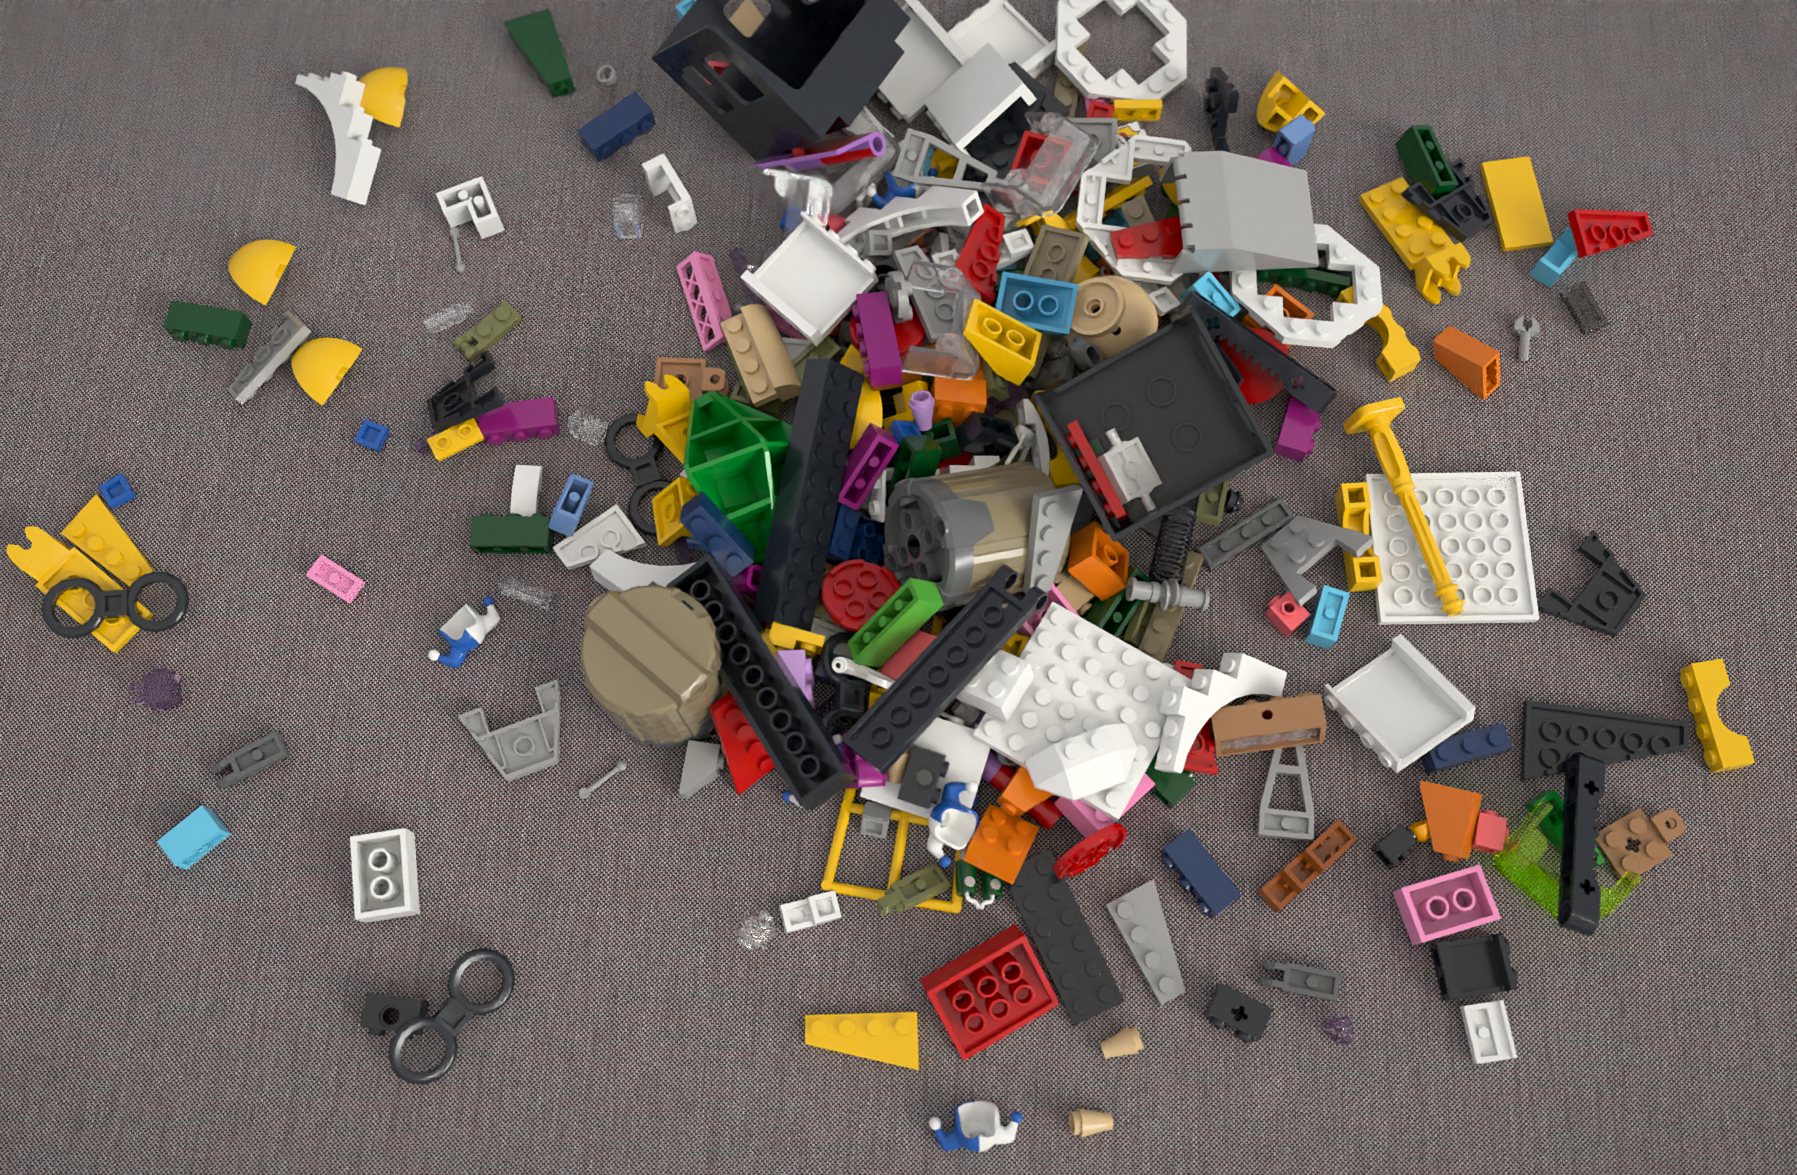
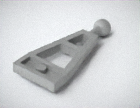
[893,128,1028,200]
[1257,696,1314,842]

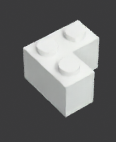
[436,176,505,239]

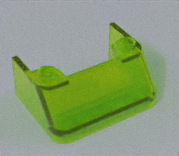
[1494,800,1643,921]

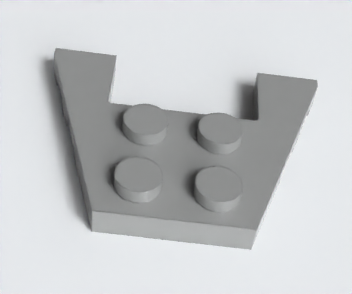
[1261,515,1374,607]
[458,679,561,782]

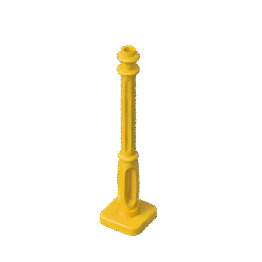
[1343,397,1465,617]

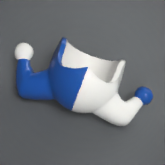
[866,168,938,210]
[428,596,500,668]
[927,781,978,867]
[929,1101,1023,1152]

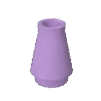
[909,390,935,431]

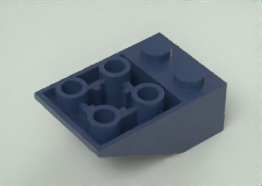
[825,503,885,567]

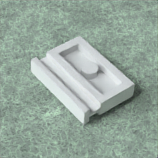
[1460,1000,1517,1064]

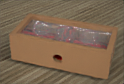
[1210,692,1327,757]

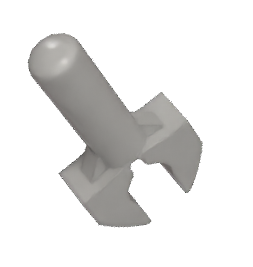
[1511,315,1540,362]

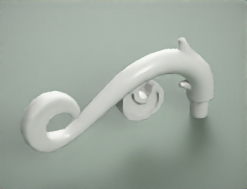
[832,657,895,689]

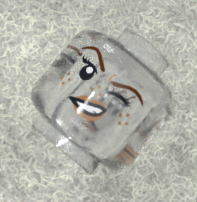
[735,909,776,953]

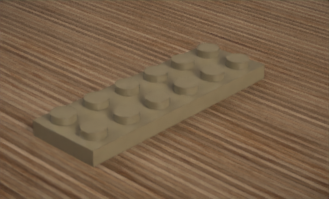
[1023,224,1090,379]

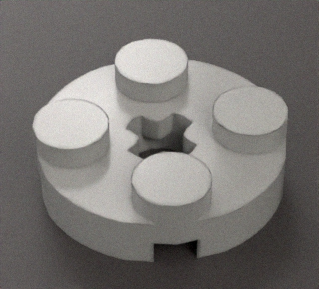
[884,271,913,324]

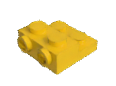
[652,477,698,547]
[765,622,825,658]

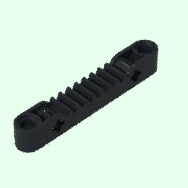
[1175,289,1338,414]
[1557,752,1605,936]

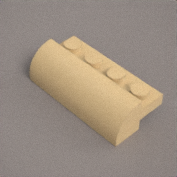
[720,304,801,408]

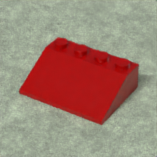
[919,924,1060,1061]

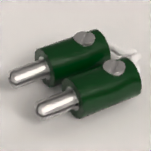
[955,844,1003,910]

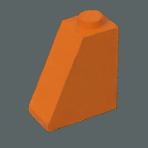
[1433,326,1500,400]
[996,765,1054,817]
[1420,780,1483,863]

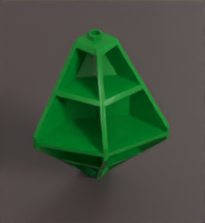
[683,390,792,566]

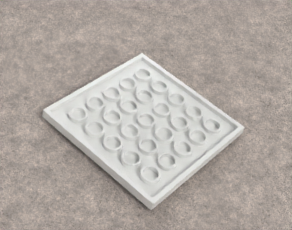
[1364,472,1539,625]
[972,602,1192,821]

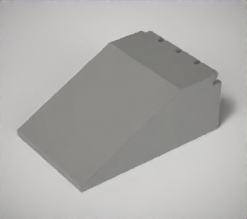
[1160,151,1319,274]

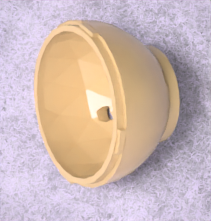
[1058,275,1158,367]

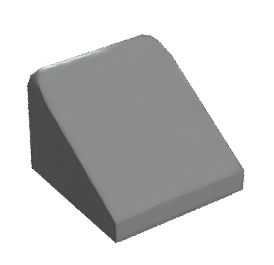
[859,802,892,839]

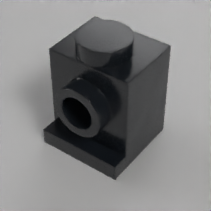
[1371,824,1417,870]

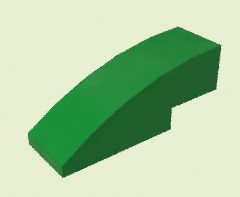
[1524,790,1605,866]

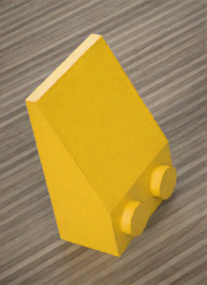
[963,298,1042,386]

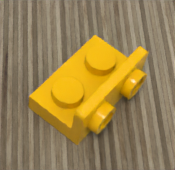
[427,418,484,461]

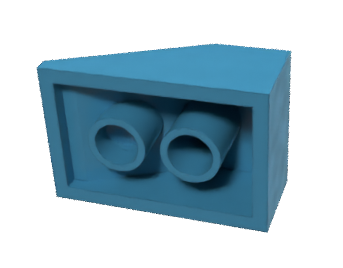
[995,271,1079,335]

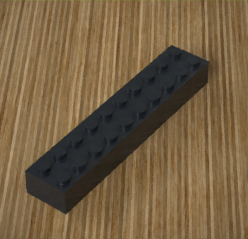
[753,358,864,632]
[666,554,857,811]

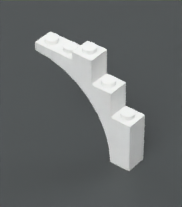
[295,71,381,205]
[837,186,984,254]
[589,549,729,592]
[1155,653,1287,773]

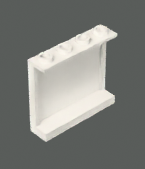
[876,0,969,124]
[948,0,1056,78]
[924,42,1036,157]
[741,211,879,347]
[1324,634,1475,774]
[860,715,990,819]

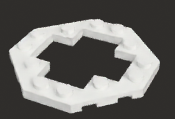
[1055,0,1187,102]
[1075,134,1192,285]
[1229,224,1383,348]

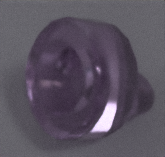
[1324,1016,1354,1045]

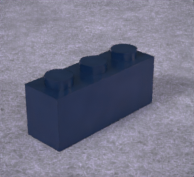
[577,91,656,162]
[680,491,755,577]
[1420,722,1513,775]
[1160,829,1242,918]

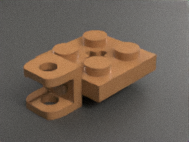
[654,357,729,404]
[1594,808,1686,883]

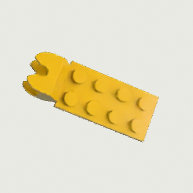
[1015,175,1153,241]
[1359,177,1471,304]
[636,374,690,464]
[7,526,154,654]

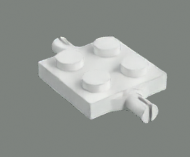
[1097,428,1162,513]

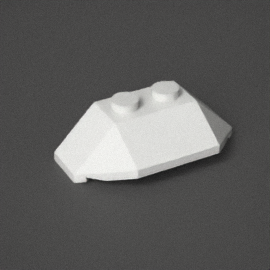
[1024,723,1137,801]

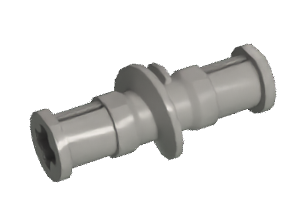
[1126,577,1210,612]

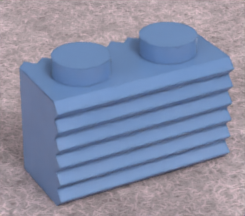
[1273,115,1315,166]
[548,474,594,537]

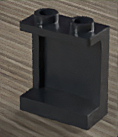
[1429,933,1518,1001]

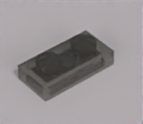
[1559,281,1609,335]

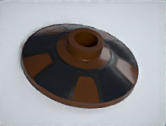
[903,227,938,255]

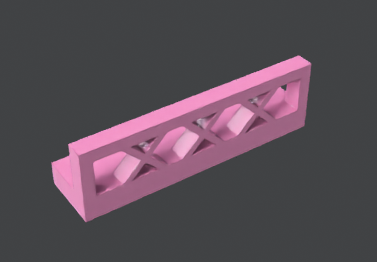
[676,251,733,352]

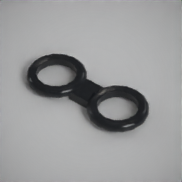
[604,413,672,537]
[41,571,190,638]
[820,632,878,755]
[388,948,515,1084]

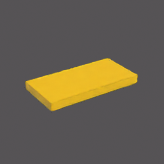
[1480,156,1554,252]

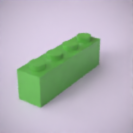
[848,578,944,668]

